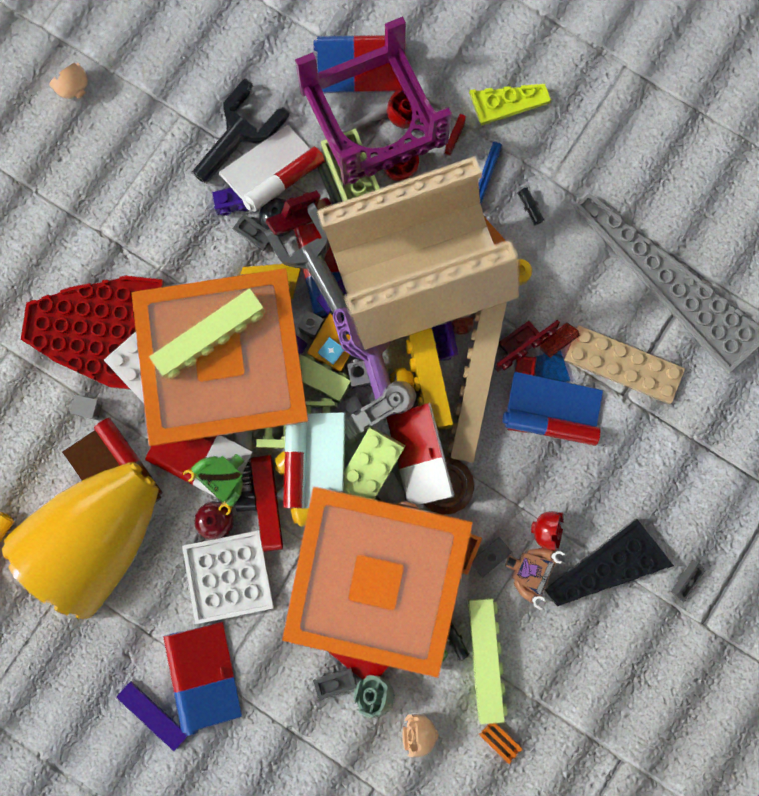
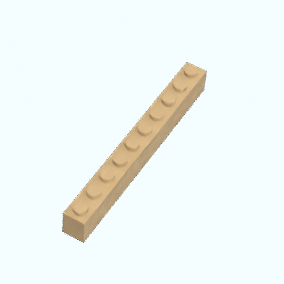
[447,302,507,463]

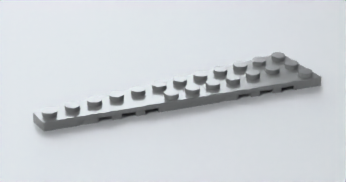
[574,193,759,374]

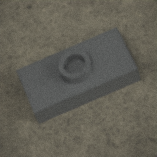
[233,214,270,251]
[472,537,512,578]
[671,559,706,602]
[313,667,357,700]

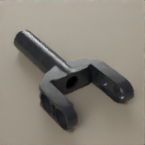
[192,79,290,184]

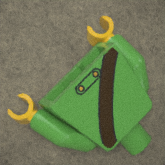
[183,454,244,515]

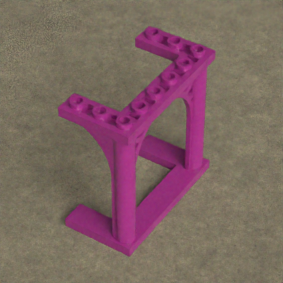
[295,16,452,185]

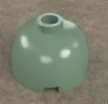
[354,675,395,718]

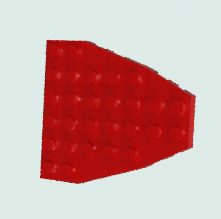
[20,276,164,390]

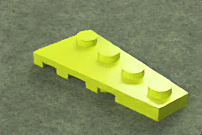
[469,84,551,126]

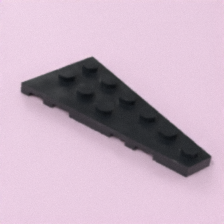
[544,519,674,607]

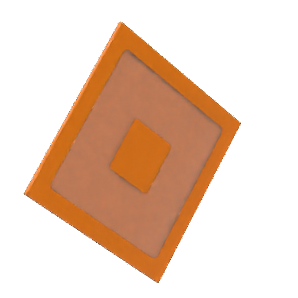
[132,268,308,446]
[282,486,473,678]

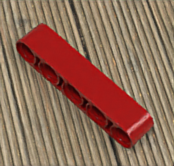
[251,455,283,552]

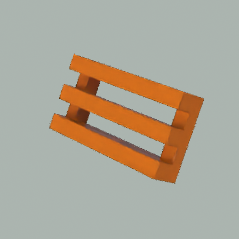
[479,723,522,764]

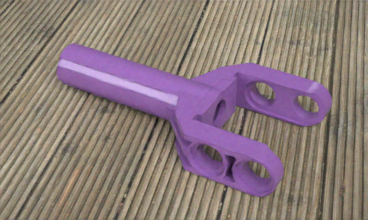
[333,308,395,417]

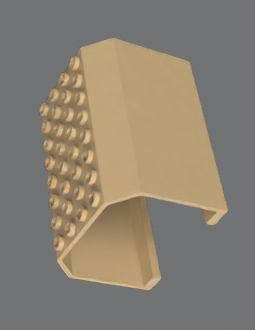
[317,157,519,350]

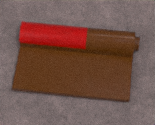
[62,418,163,503]

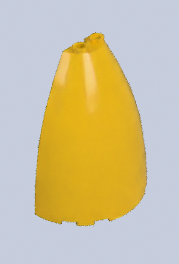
[2,462,159,619]

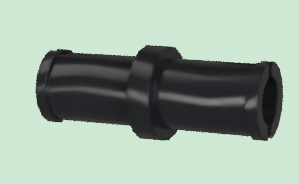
[517,187,545,226]
[447,620,470,661]

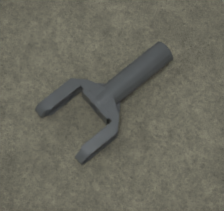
[264,203,349,316]

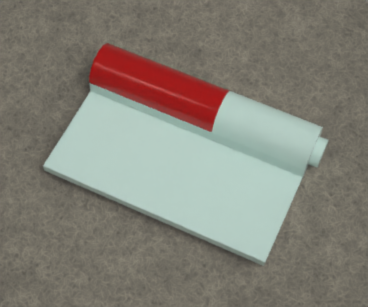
[283,413,345,508]

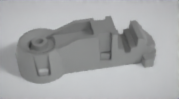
[345,381,416,444]

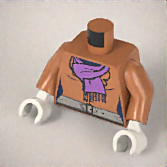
[505,548,567,610]

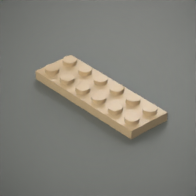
[563,325,685,404]

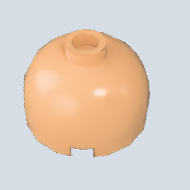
[49,62,88,99]
[403,715,438,757]

